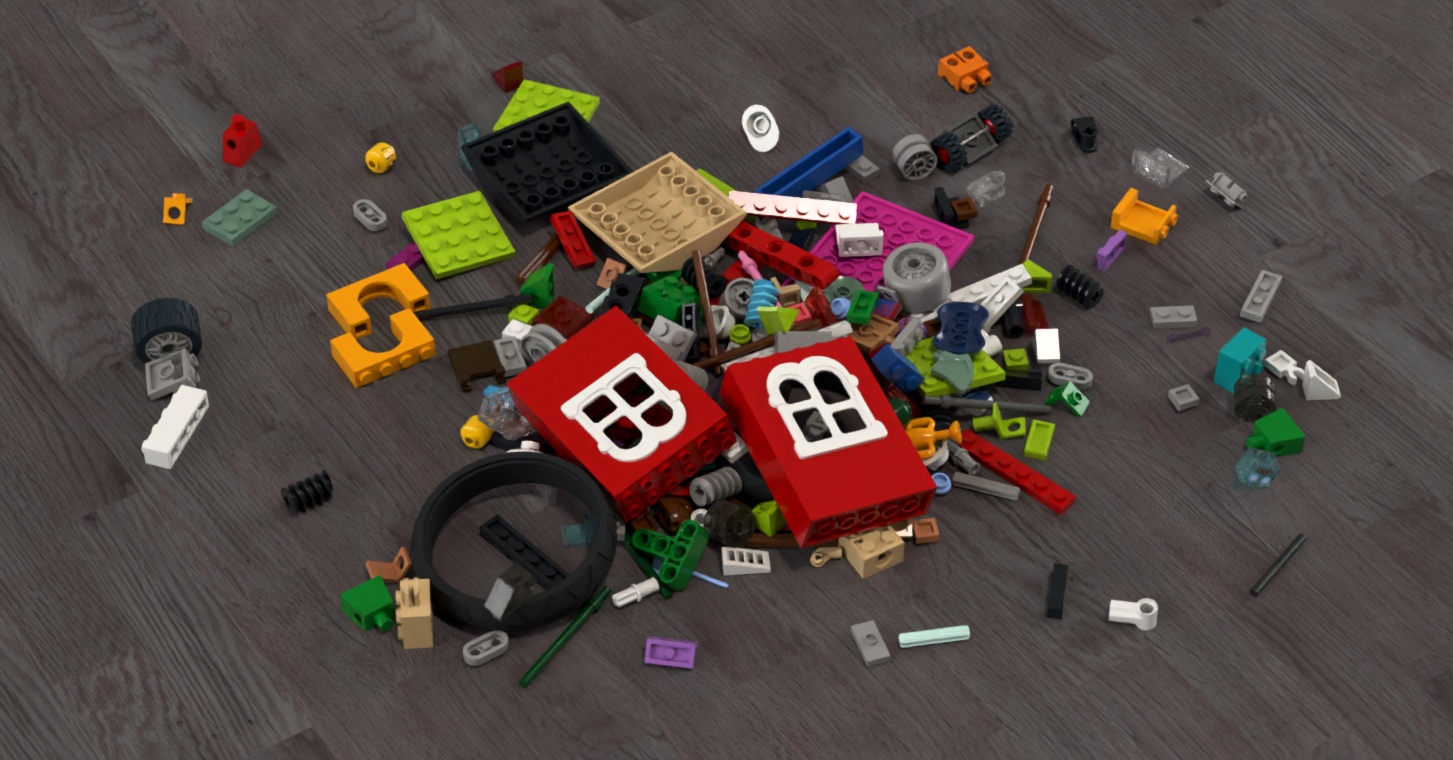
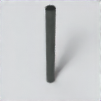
[1250,533,1307,597]

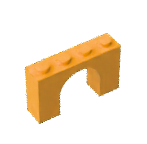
[326,263,430,340]
[330,308,436,388]

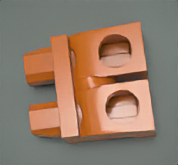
[937,46,992,93]

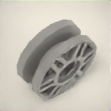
[519,324,565,365]

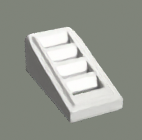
[721,547,771,576]

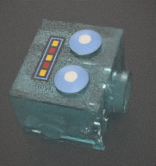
[1234,447,1282,488]

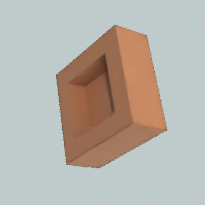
[912,518,940,544]

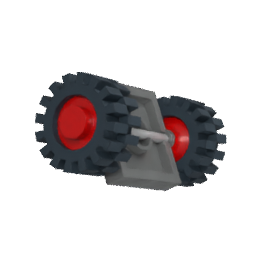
[930,104,1013,173]

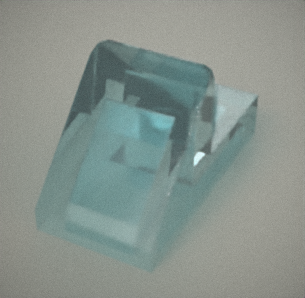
[561,512,597,548]

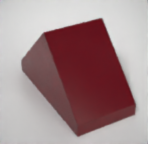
[491,61,523,93]

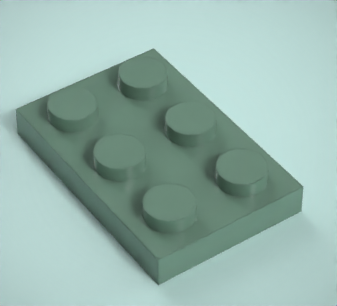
[201,189,278,246]

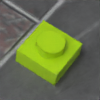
[508,304,539,325]
[1002,348,1029,371]

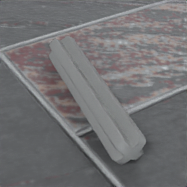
[952,472,1020,501]

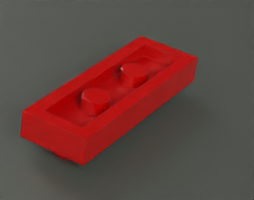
[550,211,596,270]

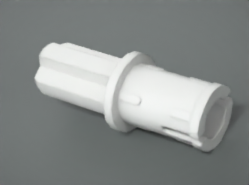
[612,577,659,608]

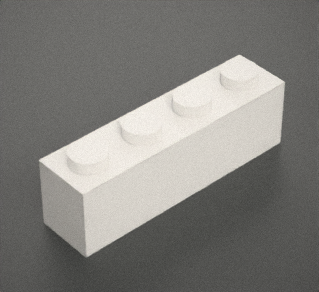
[142,385,209,469]

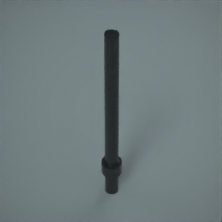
[413,294,533,320]

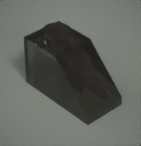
[484,562,537,622]

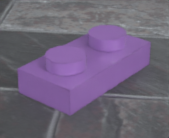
[1096,230,1127,272]

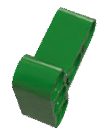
[632,520,709,591]

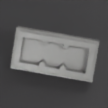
[851,620,891,667]

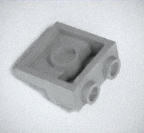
[645,315,697,362]
[145,348,200,400]

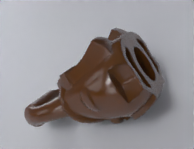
[653,494,708,535]

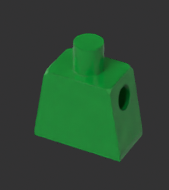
[1246,408,1306,458]
[340,575,395,632]

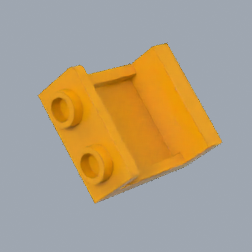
[1110,188,1178,245]

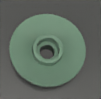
[821,276,865,305]

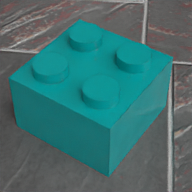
[1214,327,1267,395]

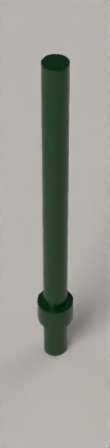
[622,531,673,600]
[519,586,612,688]

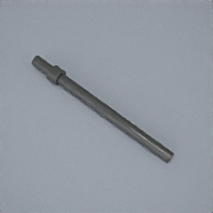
[922,395,1051,414]

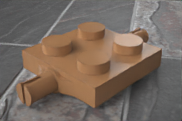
[836,314,900,353]

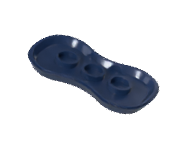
[933,302,989,357]

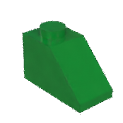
[520,263,555,310]

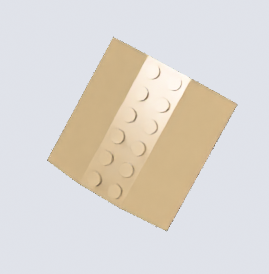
[568,152,747,273]

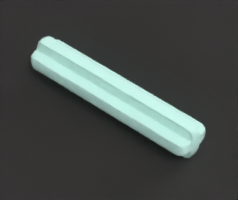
[898,625,970,648]

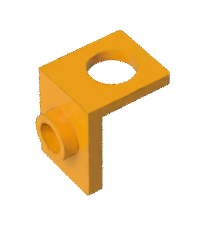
[163,193,192,224]

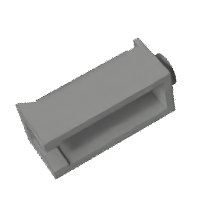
[775,331,835,353]

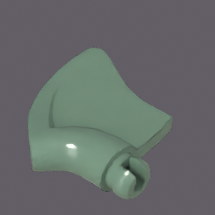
[931,350,974,394]

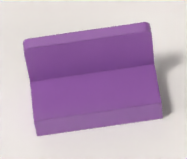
[644,636,698,669]

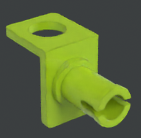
[973,403,1026,439]

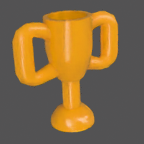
[905,417,962,460]

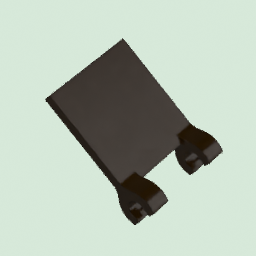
[448,340,507,393]

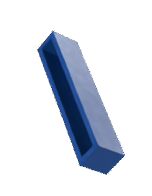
[754,126,864,198]

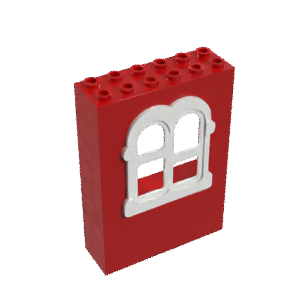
[506,306,737,523]
[719,336,937,549]

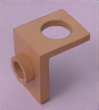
[597,258,632,289]
[365,547,412,584]

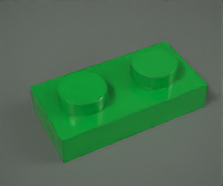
[846,290,880,325]

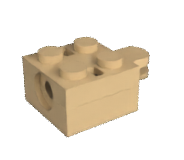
[838,525,905,579]
[396,577,433,649]

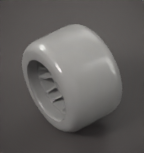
[883,242,951,313]

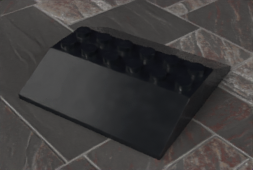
[461,101,634,222]

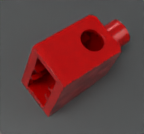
[223,114,262,168]

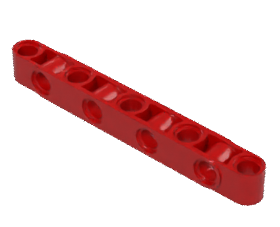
[721,221,840,291]

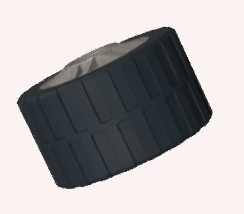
[131,298,202,364]

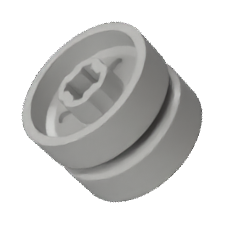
[892,134,937,180]
[718,278,754,325]

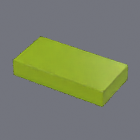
[1023,420,1055,461]

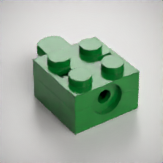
[638,276,705,326]

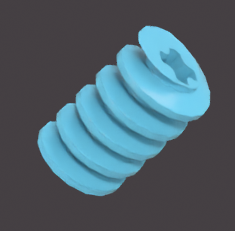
[744,279,780,328]

